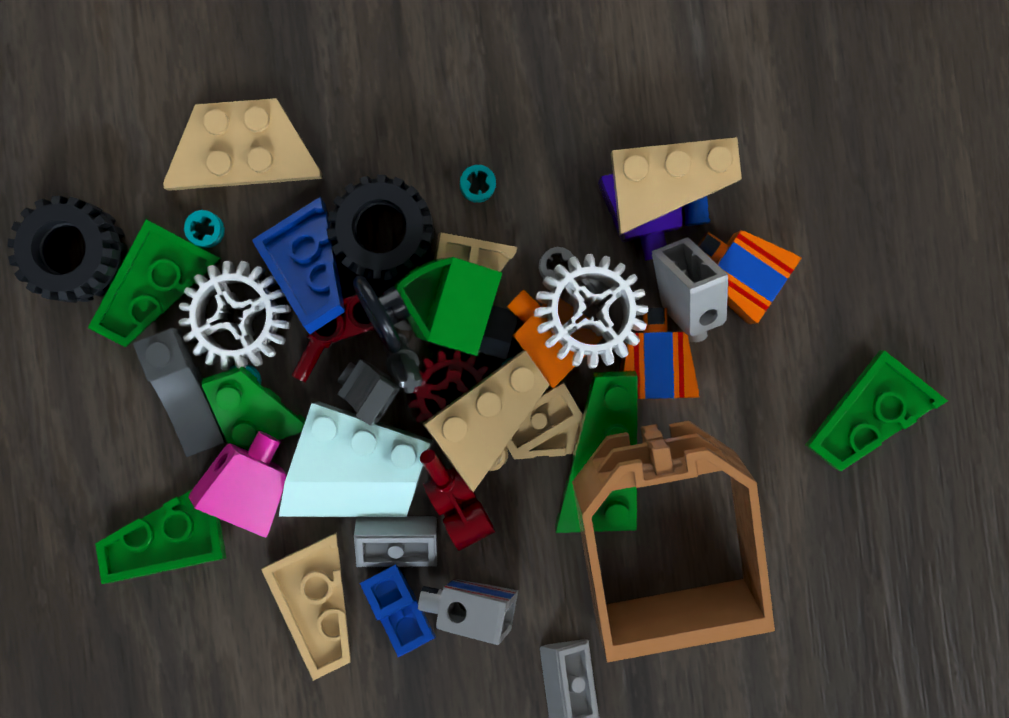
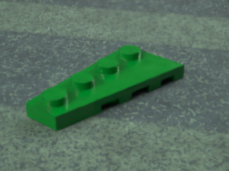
[555,371,638,533]

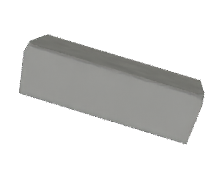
[354,516,437,567]
[540,639,599,718]

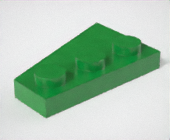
[88,219,221,347]
[805,350,948,471]

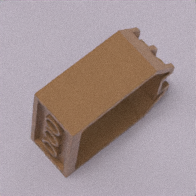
[572,421,775,662]

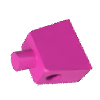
[188,431,287,538]

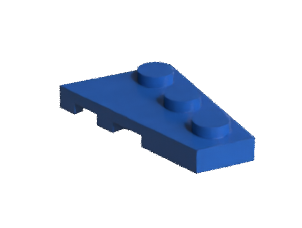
[252,196,345,334]

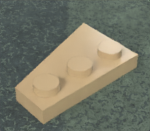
[611,137,742,236]
[423,351,550,492]
[261,532,351,681]

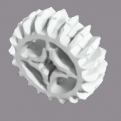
[534,254,648,368]
[178,261,291,370]

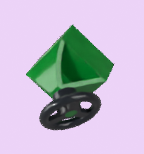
[353,257,502,356]

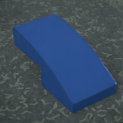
[360,564,436,657]

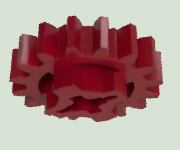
[408,350,488,423]

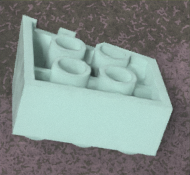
[279,401,433,517]

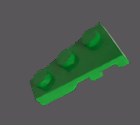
[95,490,227,584]

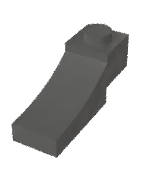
[133,328,227,457]
[337,360,401,426]

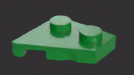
[201,367,306,451]

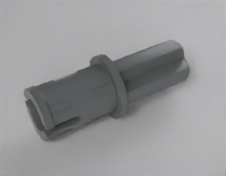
[383,333,422,393]

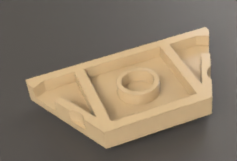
[163,98,322,191]

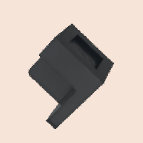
[479,305,518,360]

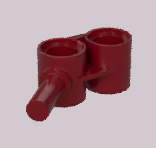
[292,295,375,383]
[420,449,495,551]

